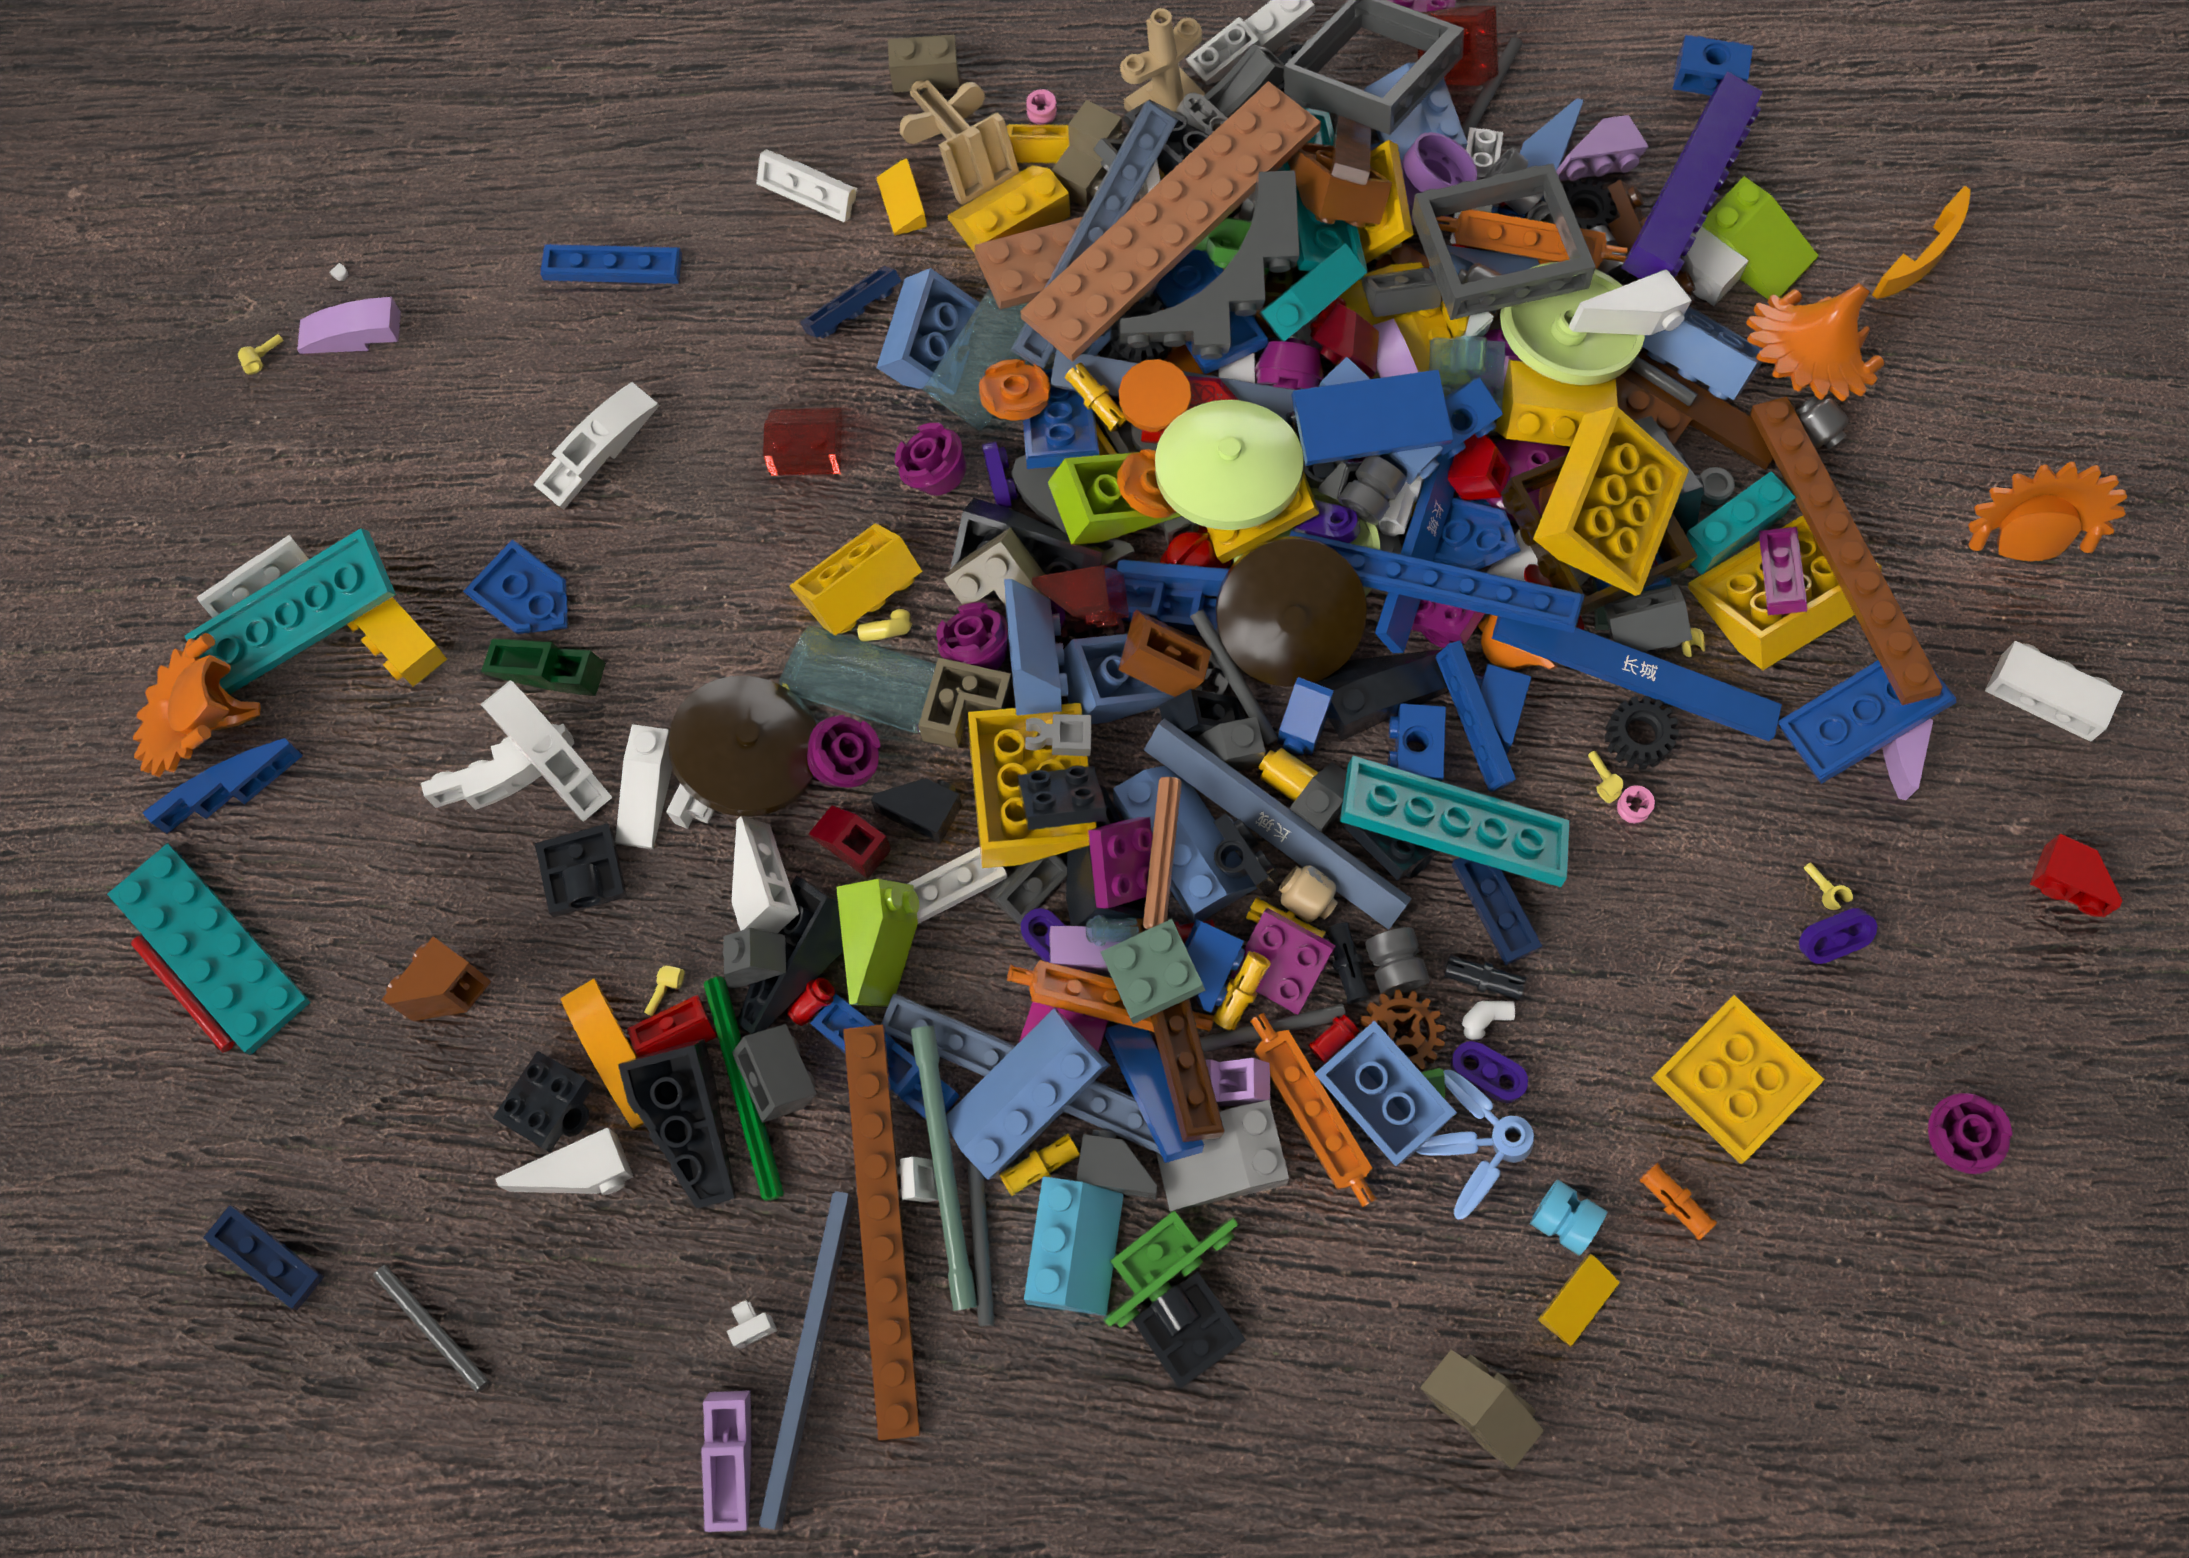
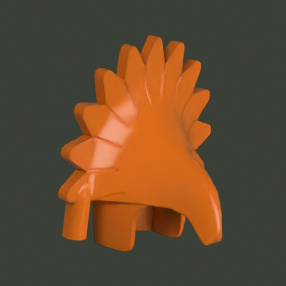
[1746,283,1884,401]
[1968,462,2127,561]
[133,633,261,777]

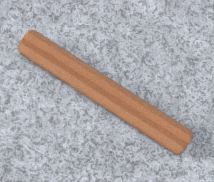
[1143,776,1182,929]

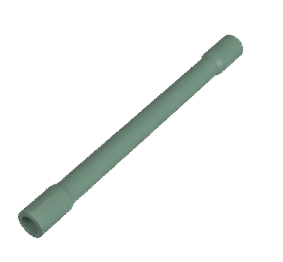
[911,1026,977,1311]

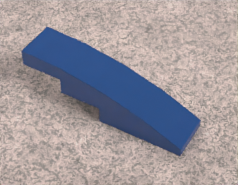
[1086,576,1217,636]
[142,738,303,834]
[810,994,960,1121]

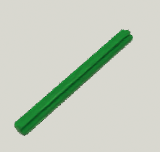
[704,976,784,1201]

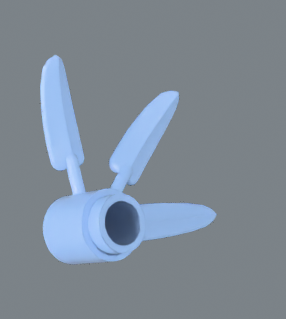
[1416,1070,1534,1220]

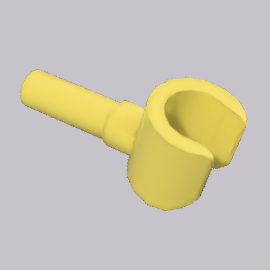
[238,334,283,375]
[1681,628,1705,657]
[1588,751,1623,803]
[1804,862,1853,910]
[644,965,685,1016]

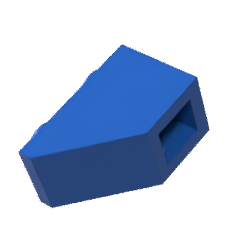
[1184,919,1245,1012]

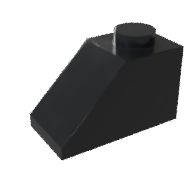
[1159,689,1245,739]
[871,778,962,844]

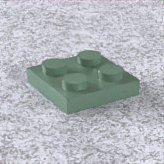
[1101,919,1205,1024]

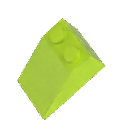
[1702,176,1818,299]
[1048,452,1181,545]
[836,879,919,1007]

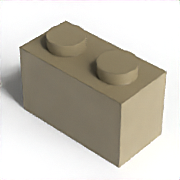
[888,35,960,93]

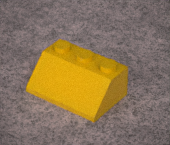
[948,165,1070,252]
[1495,359,1618,447]
[789,523,923,636]

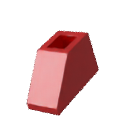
[1447,434,1511,500]
[2030,834,2122,918]

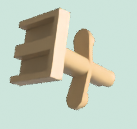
[1120,8,1205,112]
[900,80,1020,206]

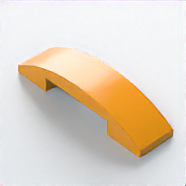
[1872,186,1970,299]
[560,979,644,1130]

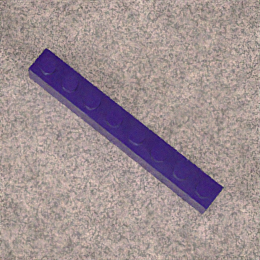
[1621,71,1763,279]

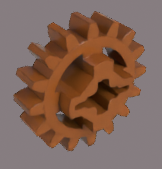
[1359,989,1446,1072]

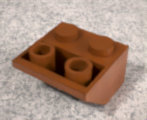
[1118,609,1211,697]
[381,937,492,1021]

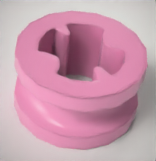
[1026,89,1057,125]
[1617,785,1655,824]

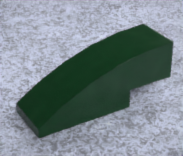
[481,638,606,696]

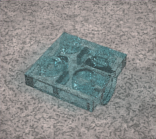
[1429,336,1505,415]

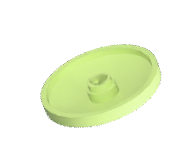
[1500,262,1645,385]
[1155,400,1304,530]

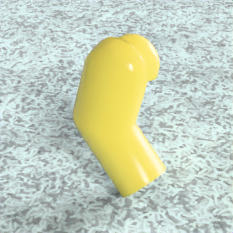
[857,609,912,642]

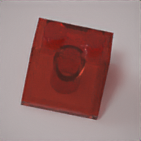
[1418,5,1499,86]
[763,408,842,476]
[1032,565,1129,627]

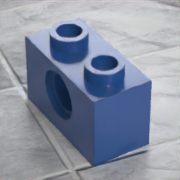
[1673,35,1753,96]
[1438,377,1503,459]
[1388,704,1446,782]

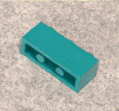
[1686,471,1796,575]

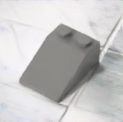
[1156,1100,1289,1212]

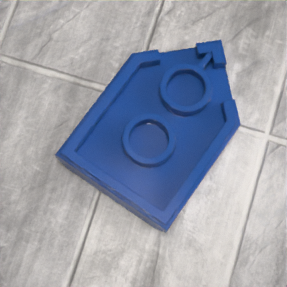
[1433,498,1521,571]
[463,539,568,634]

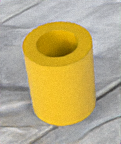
[1259,748,1318,801]

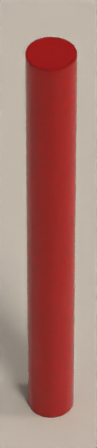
[131,935,235,1053]

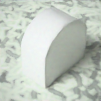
[330,263,348,281]

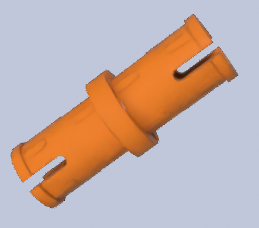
[1639,1162,1717,1241]

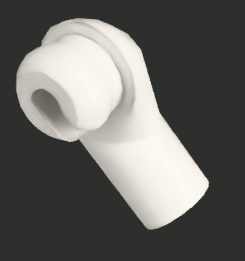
[1462,1001,1515,1040]

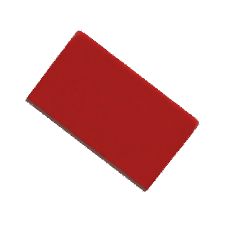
[627,995,716,1057]

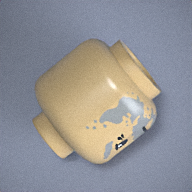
[1279,865,1338,922]

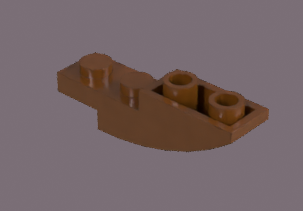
[1608,179,1696,306]

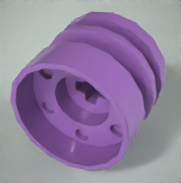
[1401,132,1478,225]

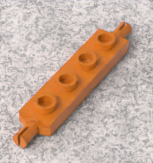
[1436,209,1628,269]
[1007,960,1214,1032]
[1250,1013,1377,1208]

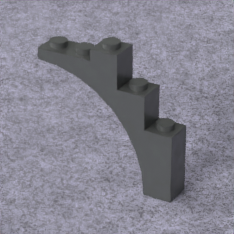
[1093,44,1284,181]
[1119,171,1299,360]

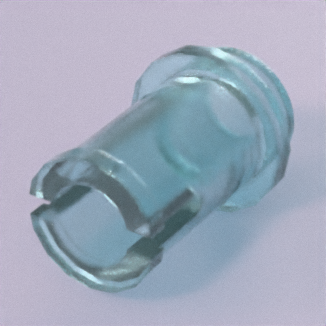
[1086,915,1139,946]

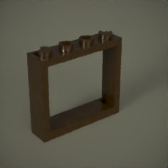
[1501,454,1698,616]

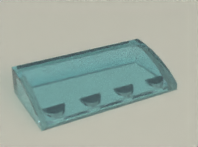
[922,288,1029,431]
[779,625,936,735]

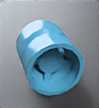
[1530,1179,1607,1256]

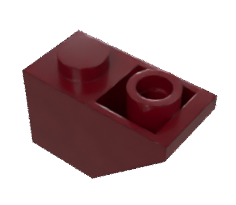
[1312,303,1379,379]
[808,805,891,879]

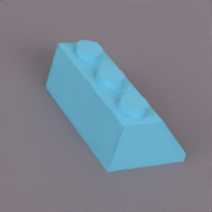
[1024,1176,1124,1316]

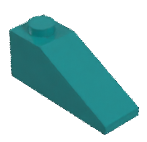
[1259,243,1367,341]

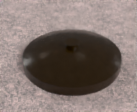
[1216,536,1367,687]
[668,675,817,817]

